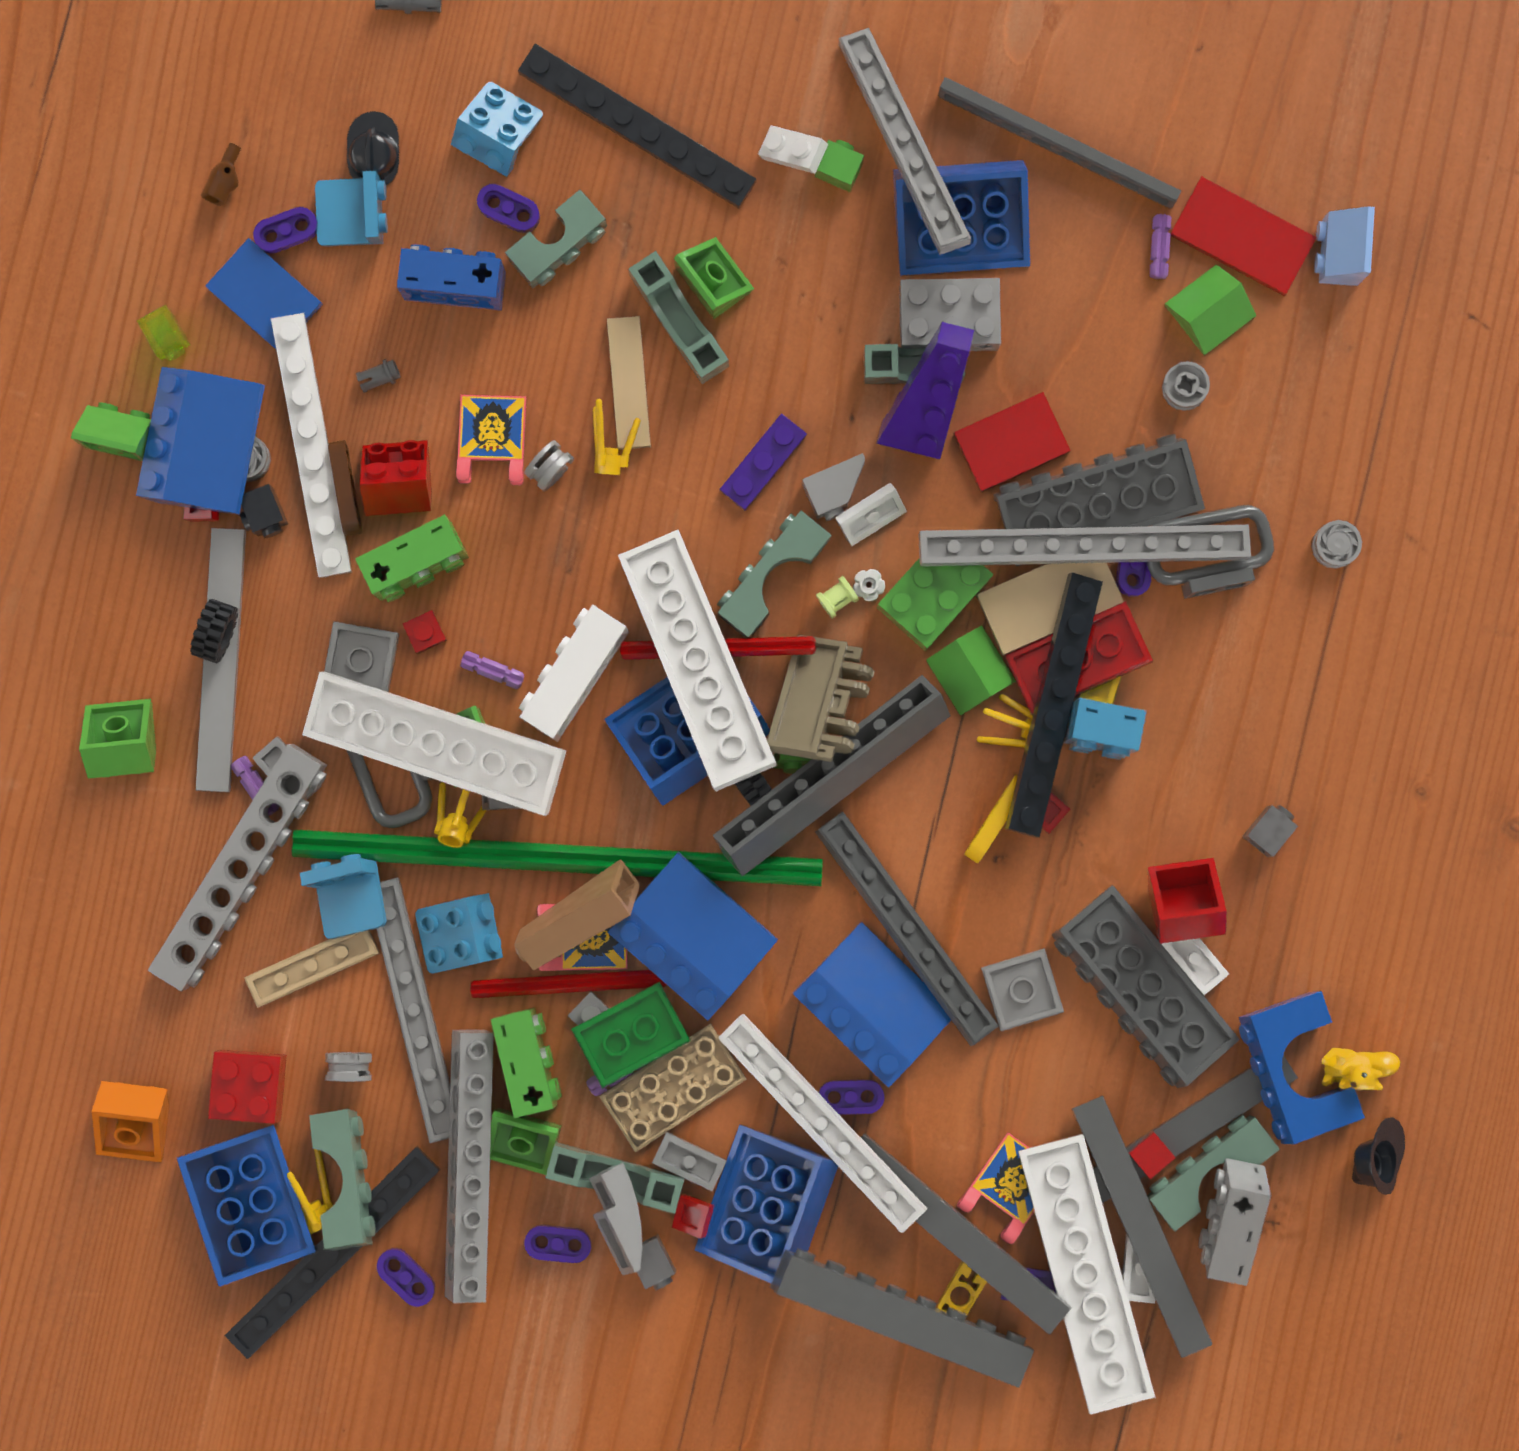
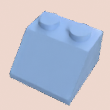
[1314,206,1375,286]

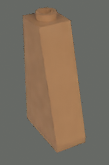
[514,859,640,970]

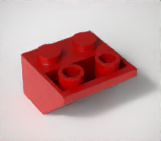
[360,440,432,516]

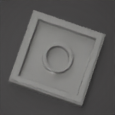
[324,621,399,692]
[981,948,1064,1031]

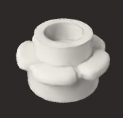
[853,569,885,601]

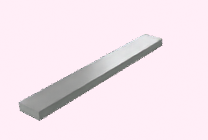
[839,28,971,255]
[196,528,246,792]
[376,877,450,1143]

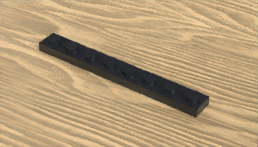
[518,43,756,209]
[1005,572,1103,838]
[224,1146,441,1360]

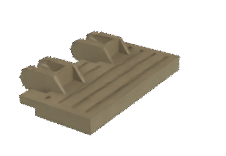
[767,635,875,762]

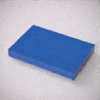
[205,238,323,350]

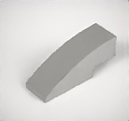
[589,1163,642,1275]

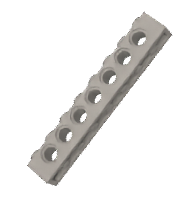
[148,744,327,992]
[445,1030,493,1303]

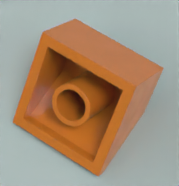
[92,1081,169,1162]

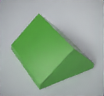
[674,237,754,319]
[1164,264,1256,356]
[926,625,1016,716]
[490,1108,562,1175]

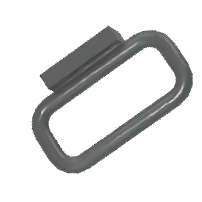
[1147,505,1274,599]
[347,750,433,829]

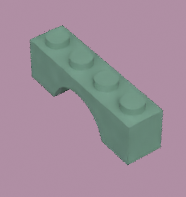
[628,251,729,384]
[717,511,832,638]
[309,1109,375,1251]
[1147,1115,1280,1231]
[545,1142,684,1214]

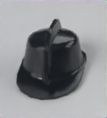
[347,111,399,185]
[1352,1117,1405,1195]

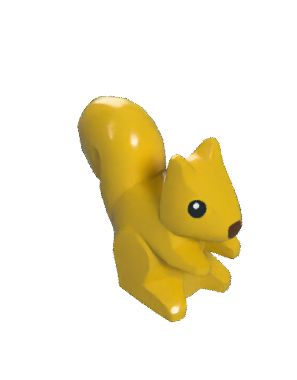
[1322,1048,1400,1090]

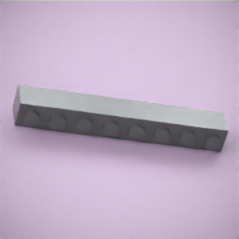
[713,675,951,876]
[770,1248,1034,1388]

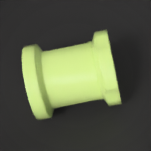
[816,576,859,619]

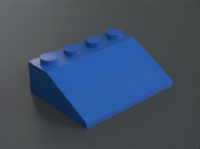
[893,160,1030,276]
[136,367,265,514]
[604,677,770,806]
[608,852,778,1020]
[793,922,951,1088]
[694,1124,838,1283]
[176,1125,316,1287]

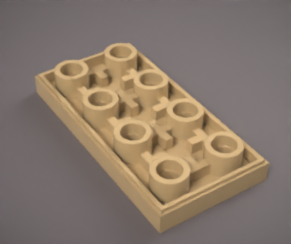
[976,563,1124,655]
[599,1023,747,1152]

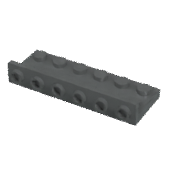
[993,434,1205,566]
[1052,885,1240,1088]

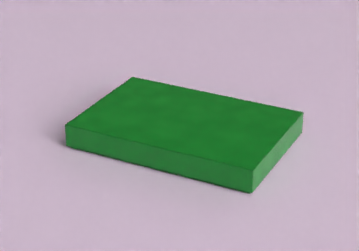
[571,982,691,1088]

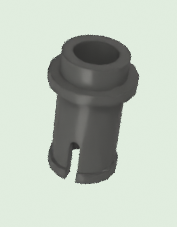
[356,359,401,393]

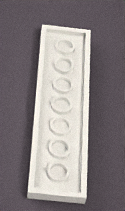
[618,530,777,792]
[302,671,566,816]
[1018,1134,1155,1415]

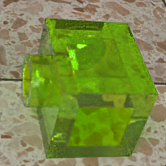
[137,305,190,361]

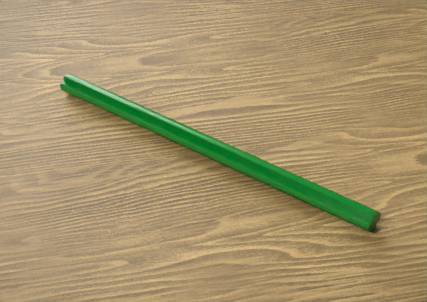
[292,830,823,886]

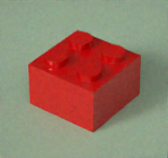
[1148,858,1227,944]
[208,1050,287,1124]

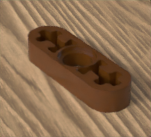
[328,440,362,536]

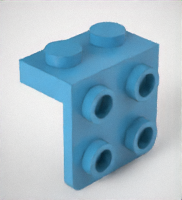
[451,82,543,177]
[315,171,388,246]
[300,854,387,939]
[415,893,503,974]

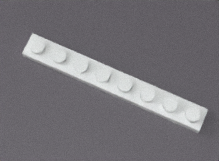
[271,313,352,578]
[718,1013,928,1233]

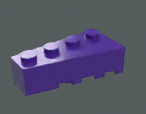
[876,322,974,459]

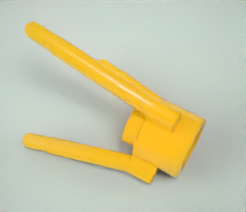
[593,399,640,475]
[977,694,1033,748]
[434,782,487,848]
[287,1149,333,1234]

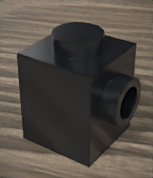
[239,484,288,538]

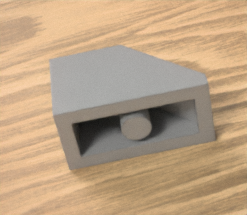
[802,453,865,521]

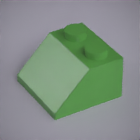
[71,402,151,461]
[79,699,156,779]

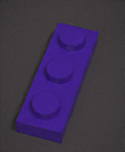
[720,413,807,511]

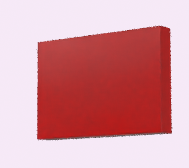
[953,392,1071,493]

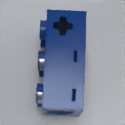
[397,244,506,311]

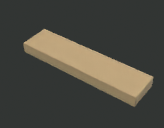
[607,316,651,450]
[244,930,380,1008]

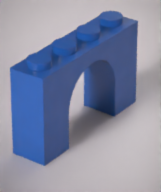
[1238,991,1365,1144]

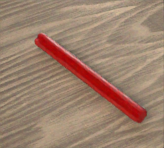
[620,636,816,660]
[470,970,667,998]

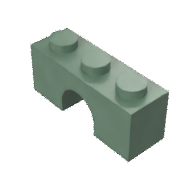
[505,189,607,288]
[864,344,965,384]

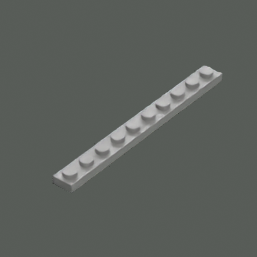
[918,524,1251,566]

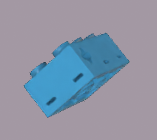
[1063,698,1146,760]

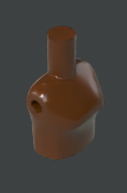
[201,143,241,206]

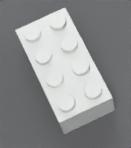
[519,605,629,742]

